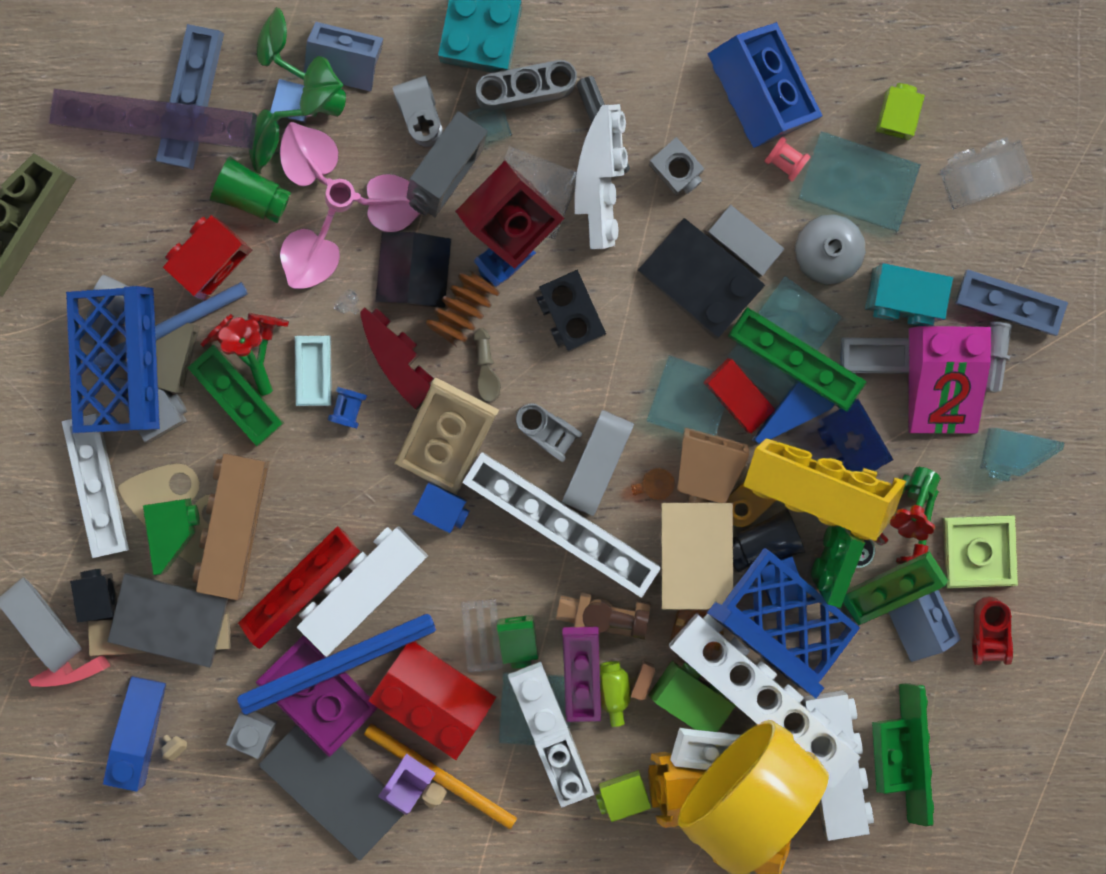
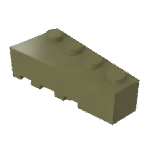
[0,153,76,297]

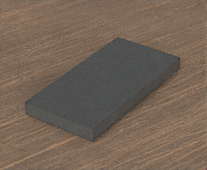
[259,725,404,861]

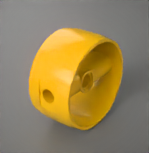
[678,720,829,874]

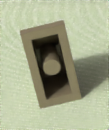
[156,323,200,393]

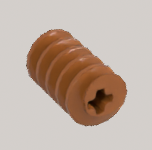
[426,270,500,348]

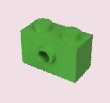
[648,661,735,732]

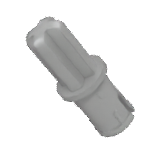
[986,321,1013,393]

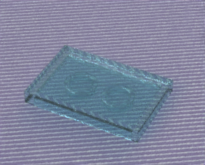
[798,131,921,232]

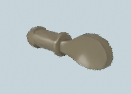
[473,328,501,402]

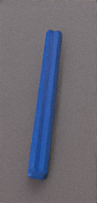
[237,614,436,715]

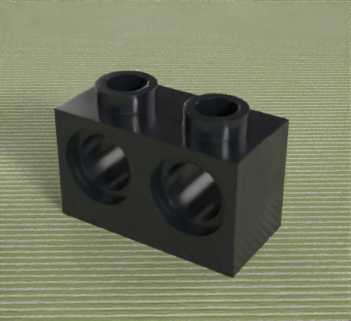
[536,269,606,352]

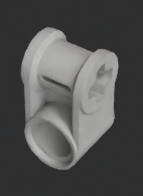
[393,75,443,147]
[516,403,583,462]

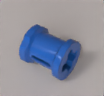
[327,387,367,429]

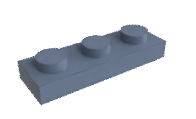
[955,270,1068,336]

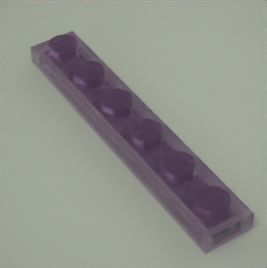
[49,89,257,150]

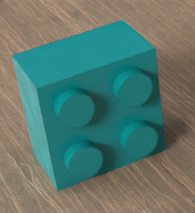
[438,0,522,73]
[865,263,953,327]

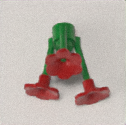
[873,467,941,567]

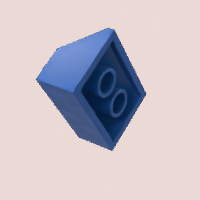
[707,22,823,148]

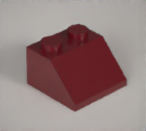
[455,160,565,269]

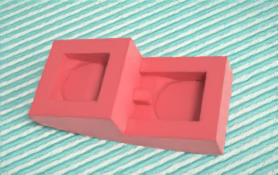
[28,655,110,687]

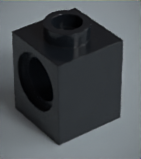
[70,568,117,623]

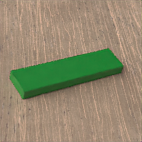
[728,307,867,412]

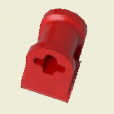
[972,596,1013,665]

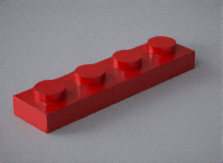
[238,526,360,649]

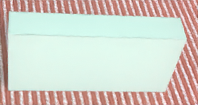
[295,336,332,406]

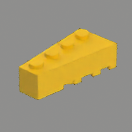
[743,438,906,541]

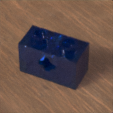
[817,398,894,472]

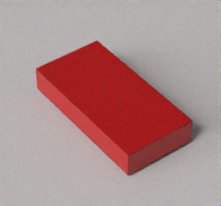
[703,358,776,434]

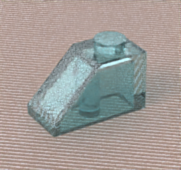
[980,428,1065,482]

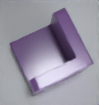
[378,754,436,815]

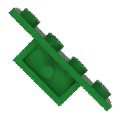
[872,683,934,827]

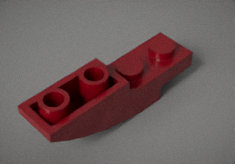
[360,307,434,410]

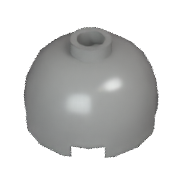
[795,214,866,285]

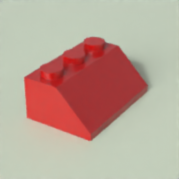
[368,641,497,760]

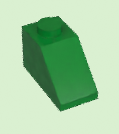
[143,498,200,575]
[497,615,539,669]

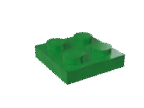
[811,525,865,608]

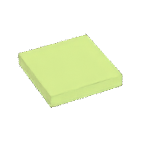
[943,515,1018,588]

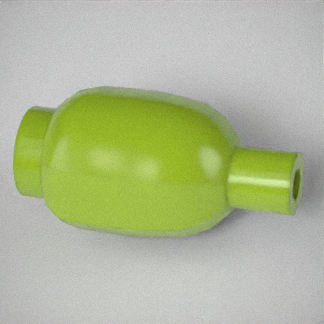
[600,661,630,727]

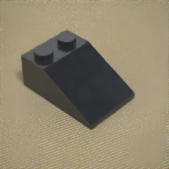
[638,218,765,340]

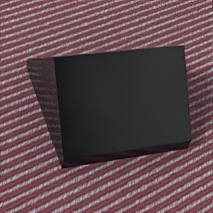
[375,232,452,308]

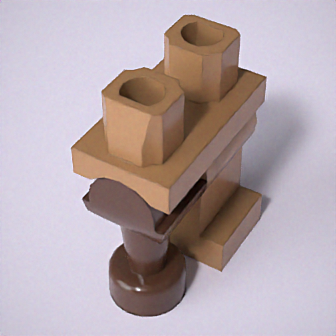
[556,592,651,640]

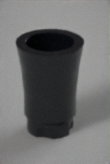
[733,507,806,572]

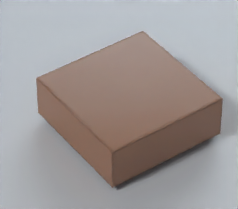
[630,660,656,701]

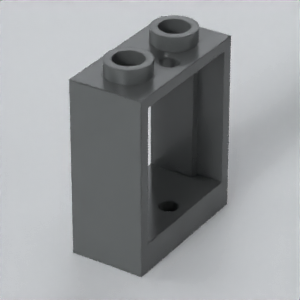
[406,111,488,218]

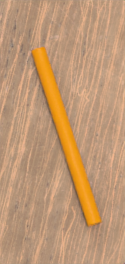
[364,724,517,830]

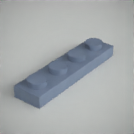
[156,24,224,170]

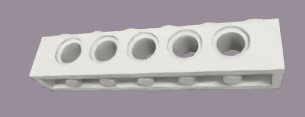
[462,452,661,598]
[669,613,861,790]

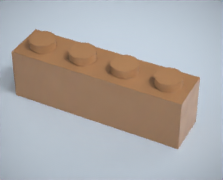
[193,453,270,600]

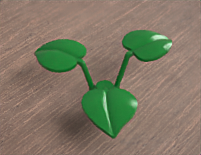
[249,7,346,174]

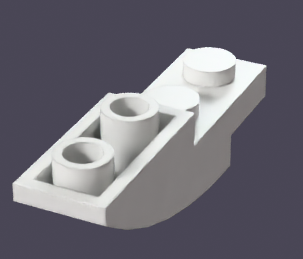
[575,104,628,249]
[508,662,594,808]

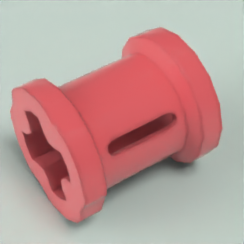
[764,136,811,182]

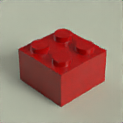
[163,215,253,300]

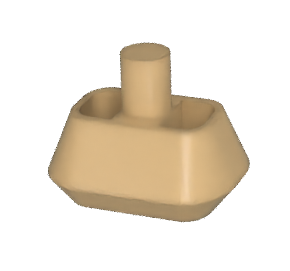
[161,735,187,761]
[422,782,447,808]

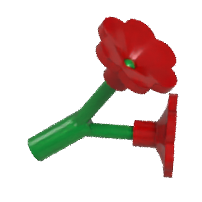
[200,313,289,396]

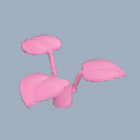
[280,122,420,289]

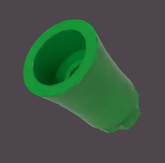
[210,156,291,223]

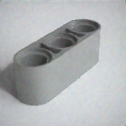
[476,60,577,112]
[561,410,634,516]
[0,577,82,673]

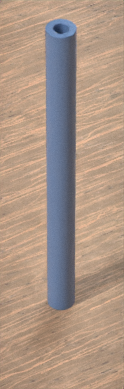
[89,282,248,373]

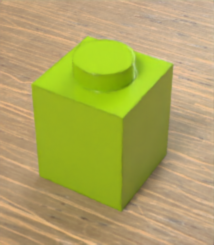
[875,83,925,141]
[595,770,651,822]

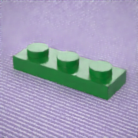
[187,344,285,447]
[843,551,949,626]

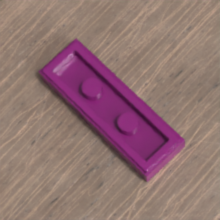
[562,627,601,722]

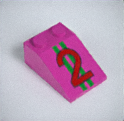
[908,326,991,433]

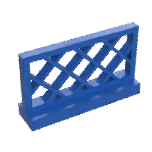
[66,286,160,433]
[707,548,860,699]

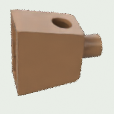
[677,428,749,503]

